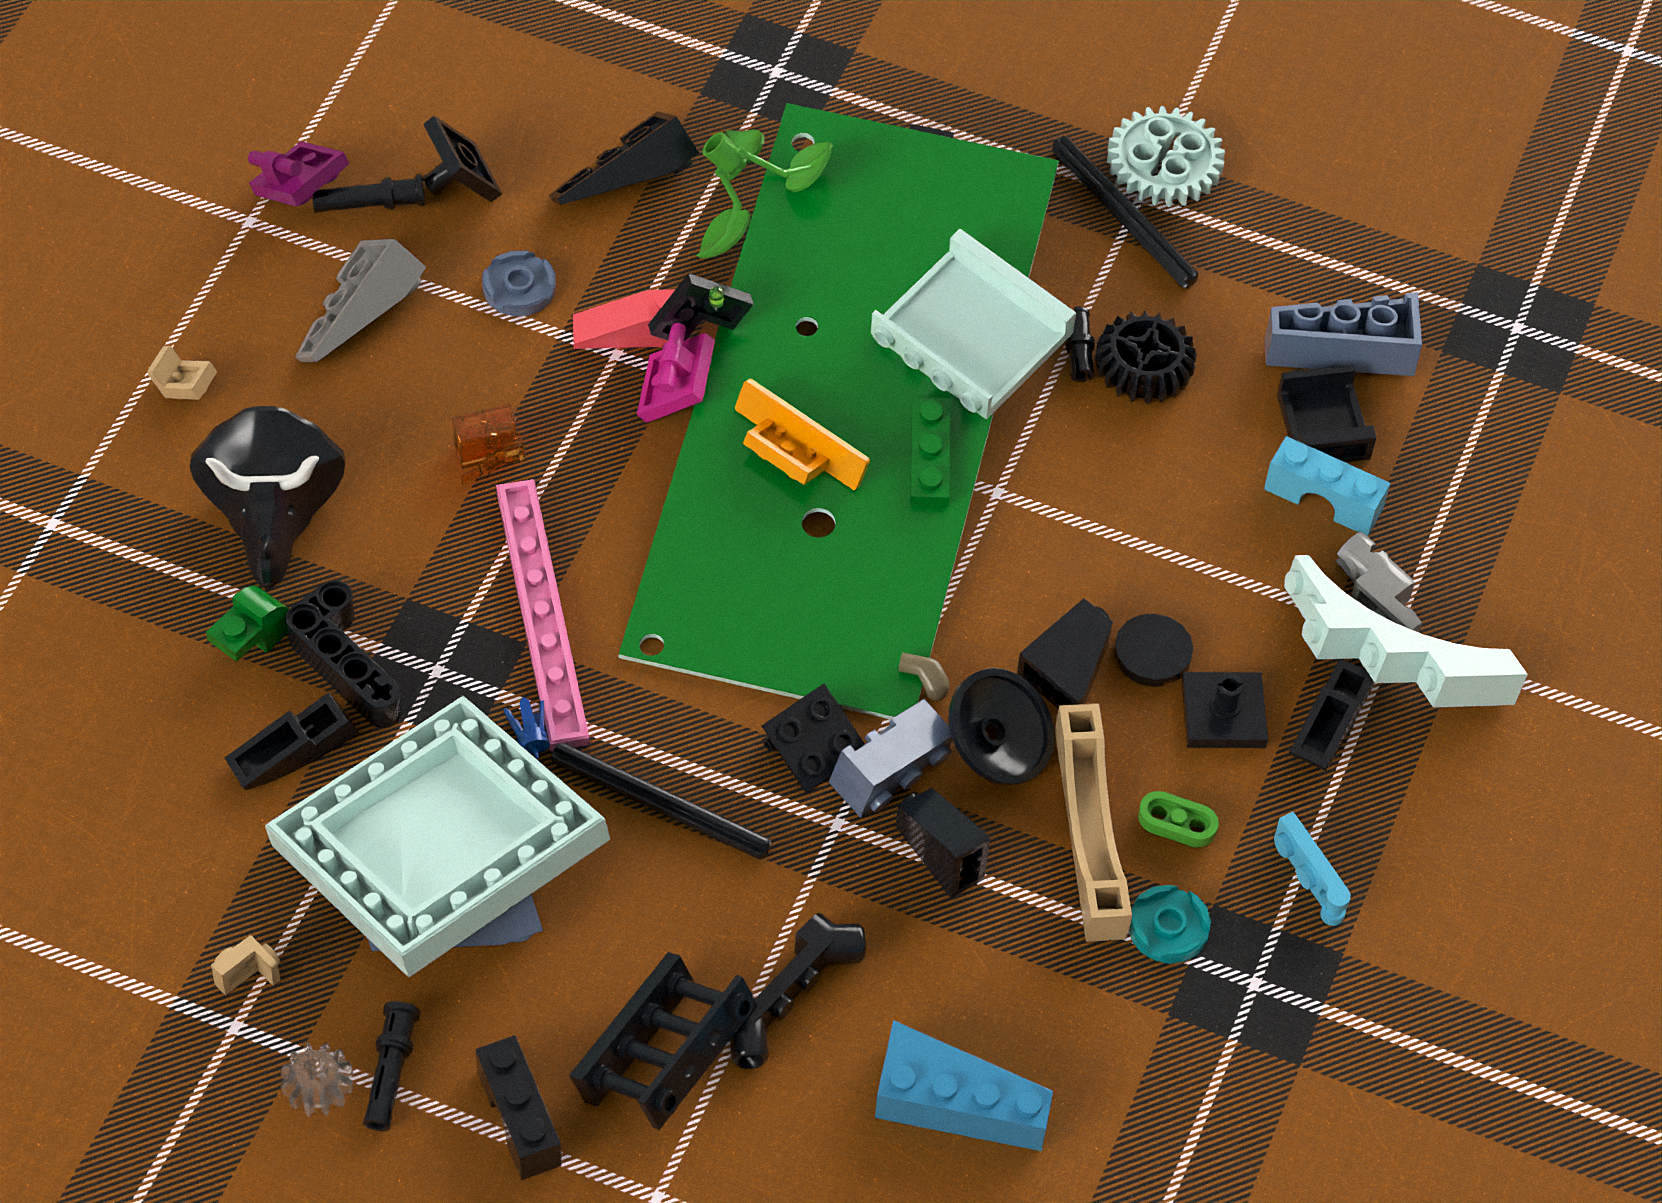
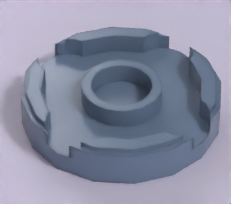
[482,251,556,316]

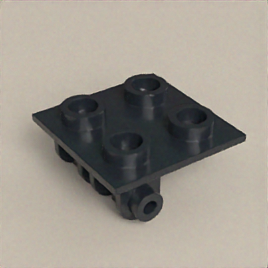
[761,683,865,793]

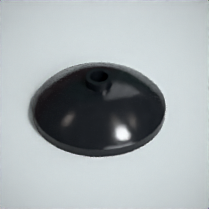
[949,668,1054,786]

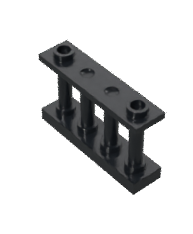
[569,952,758,1130]

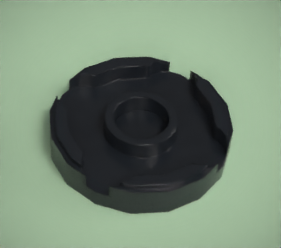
[1114,613,1193,687]

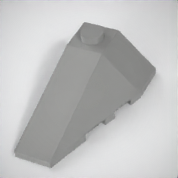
[295,239,426,362]

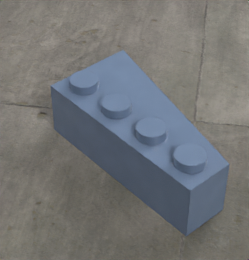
[1265,292,1422,376]

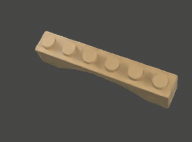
[1055,703,1132,942]

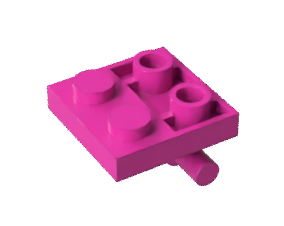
[637,323,715,423]

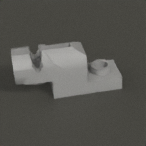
[1335,532,1422,633]

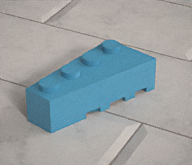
[875,1020,1053,1151]

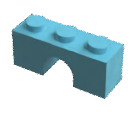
[1264,436,1391,536]

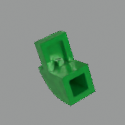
[206,586,289,662]

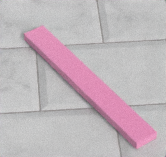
[496,479,590,751]

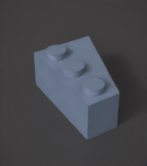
[829,699,953,818]

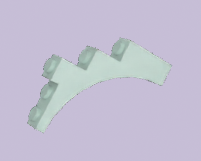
[1284,555,1528,707]

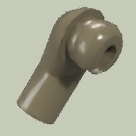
[899,652,950,701]

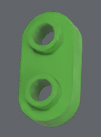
[1138,791,1219,847]

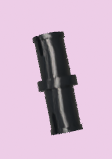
[1065,307,1095,382]

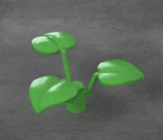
[696,130,833,259]

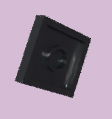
[422,115,502,203]
[1181,672,1268,748]

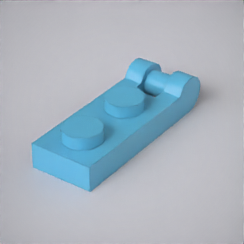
[1274,812,1351,926]

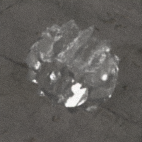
[281,1042,353,1117]

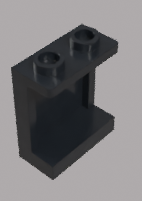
[1277,365,1377,462]

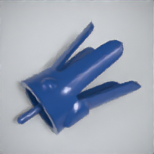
[503,697,550,759]

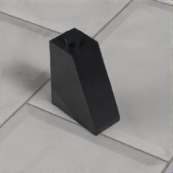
[1017,598,1113,709]
[896,787,990,899]

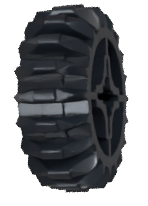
[1095,310,1197,405]

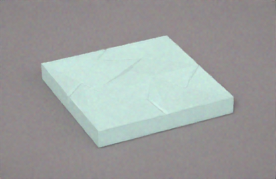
[265,696,610,977]

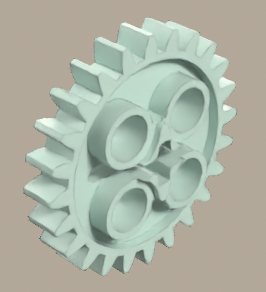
[1107,106,1225,207]

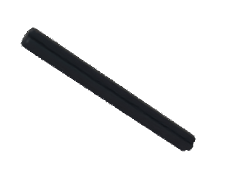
[1052,136,1199,288]
[551,743,771,859]

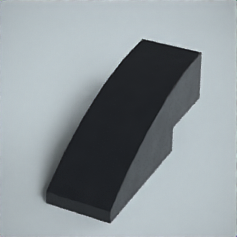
[1289,659,1374,771]
[224,692,359,790]

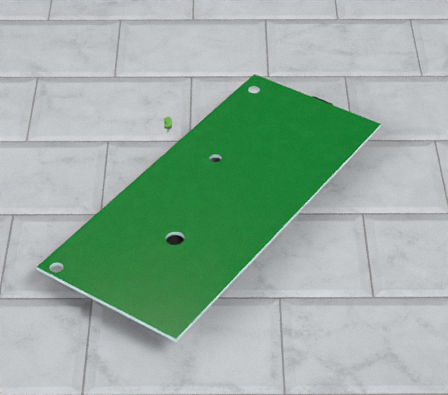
[618,103,1059,720]

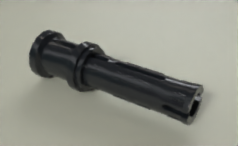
[312,174,425,213]
[363,1001,421,1131]

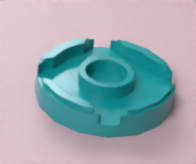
[1129,885,1211,964]

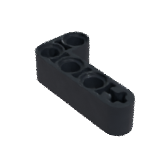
[286,580,402,728]

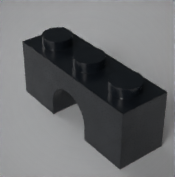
[475,1035,562,1180]

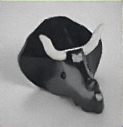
[190,406,345,589]

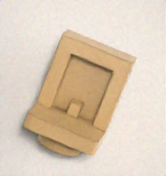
[147,346,217,400]
[211,935,280,995]

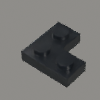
[648,273,754,341]

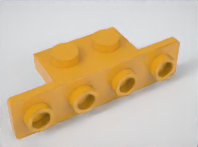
[735,379,870,490]

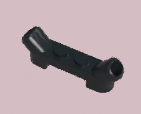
[730,913,866,1069]

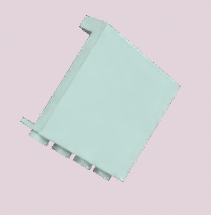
[871,229,1076,420]

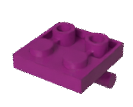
[248,141,349,207]

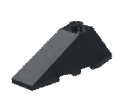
[549,111,699,205]

